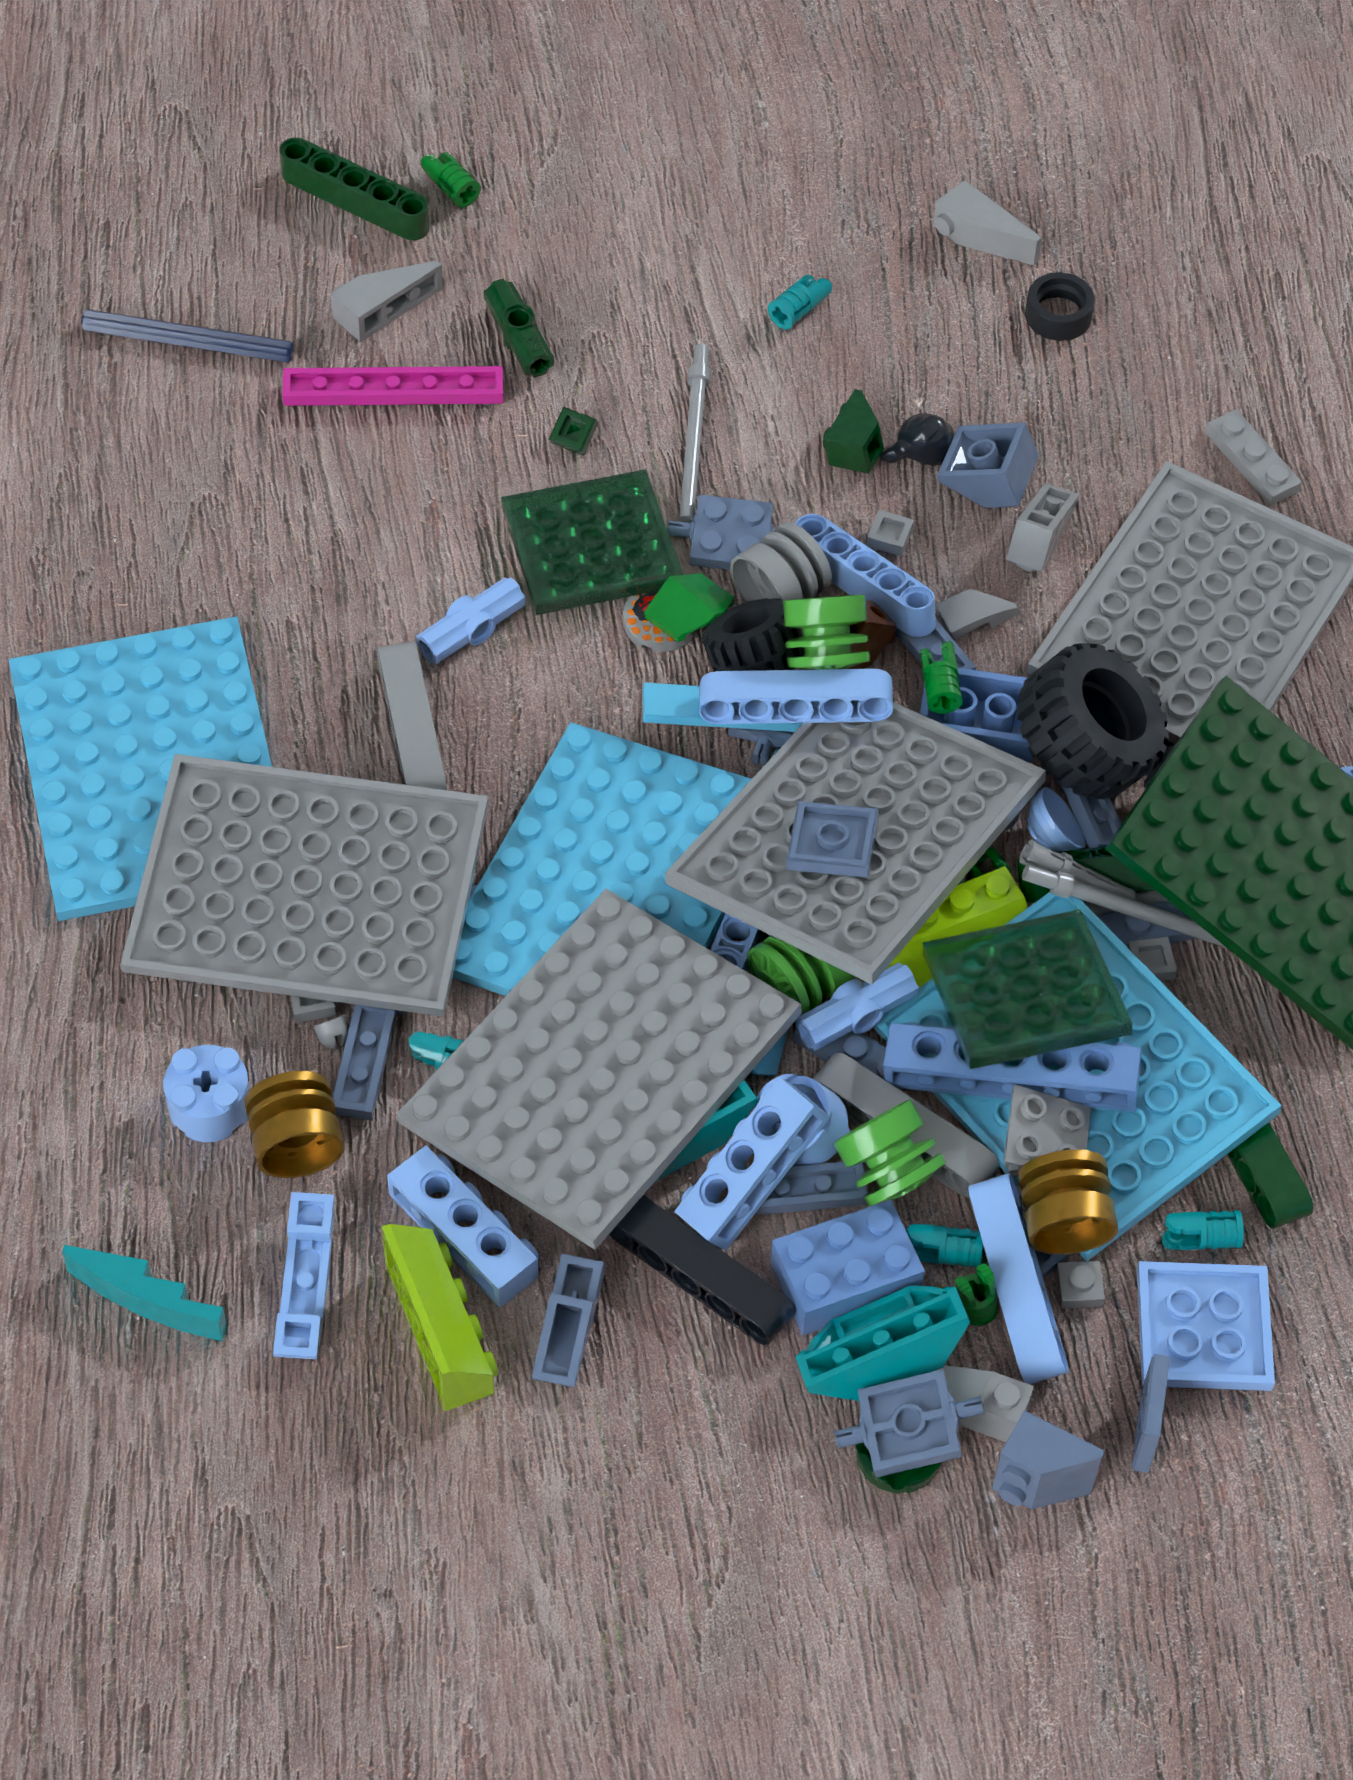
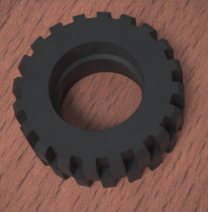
[1017,643,1169,799]

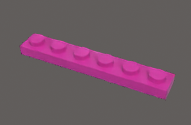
[282,366,503,406]

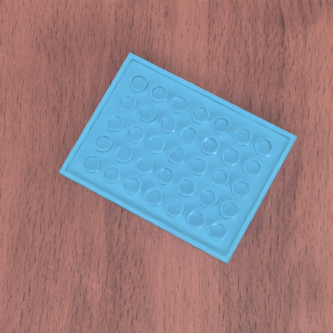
[8,616,272,921]
[453,722,751,996]
[874,892,1282,1262]

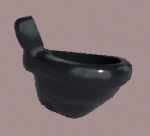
[880,413,955,466]

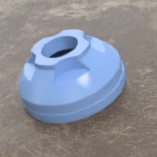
[1027,787,1086,852]

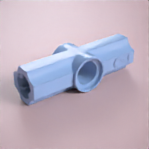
[415,577,526,664]
[796,962,919,1051]

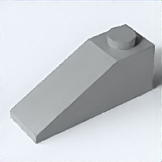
[933,180,1042,265]
[331,260,443,342]
[1006,483,1080,572]
[933,1365,1034,1442]

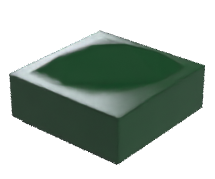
[548,406,598,456]

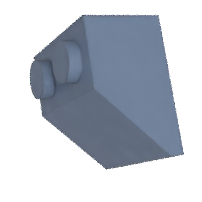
[937,422,1039,508]
[992,1410,1105,1510]

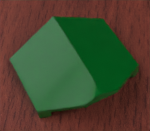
[644,573,735,642]

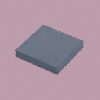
[786,801,879,878]
[1131,1354,1170,1473]

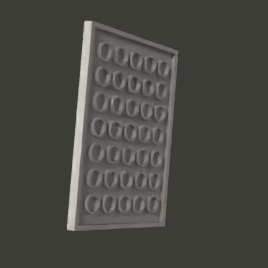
[1026,461,1353,744]
[665,702,1046,985]
[120,754,489,1017]
[396,889,802,1250]

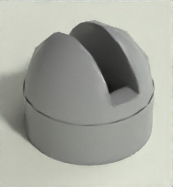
[313,1016,349,1049]

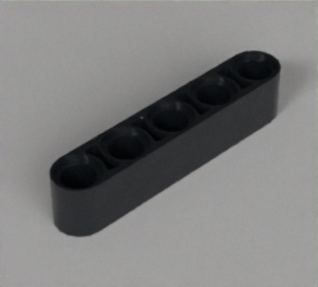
[609,1195,796,1346]

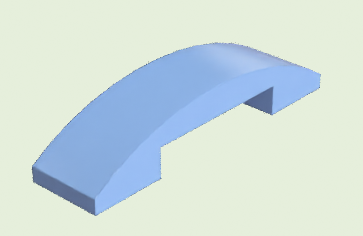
[273,1192,335,1359]

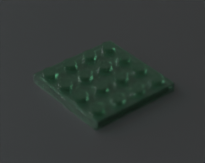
[501,469,683,615]
[923,909,1133,1069]

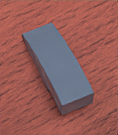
[532,1253,606,1388]

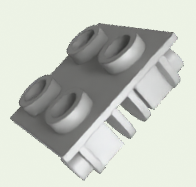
[1004,1084,1091,1177]

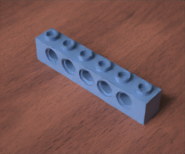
[883,1022,1141,1112]

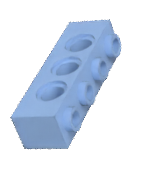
[674,1077,831,1250]
[387,1145,539,1308]

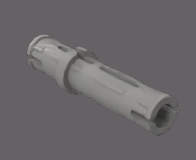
[1019,840,1136,900]

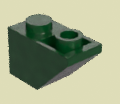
[823,389,884,474]

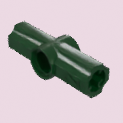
[484,278,554,378]

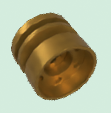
[244,1071,345,1178]
[1018,1149,1118,1255]

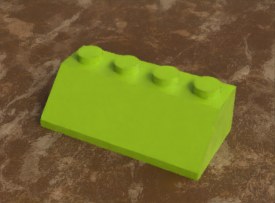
[885,866,1028,988]
[381,1223,499,1411]

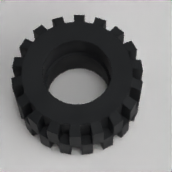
[701,598,805,672]

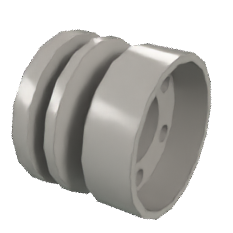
[730,522,832,602]

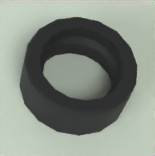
[1025,272,1095,341]

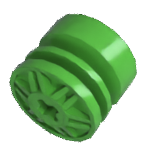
[783,594,870,670]
[747,936,855,1016]
[833,1099,946,1206]

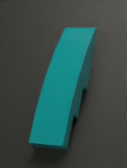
[62,1245,227,1341]

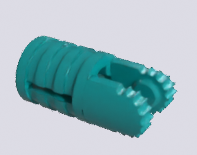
[768,274,833,330]
[408,1031,464,1071]
[1162,1210,1244,1250]
[906,1223,983,1268]

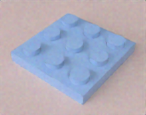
[1137,1261,1275,1391]

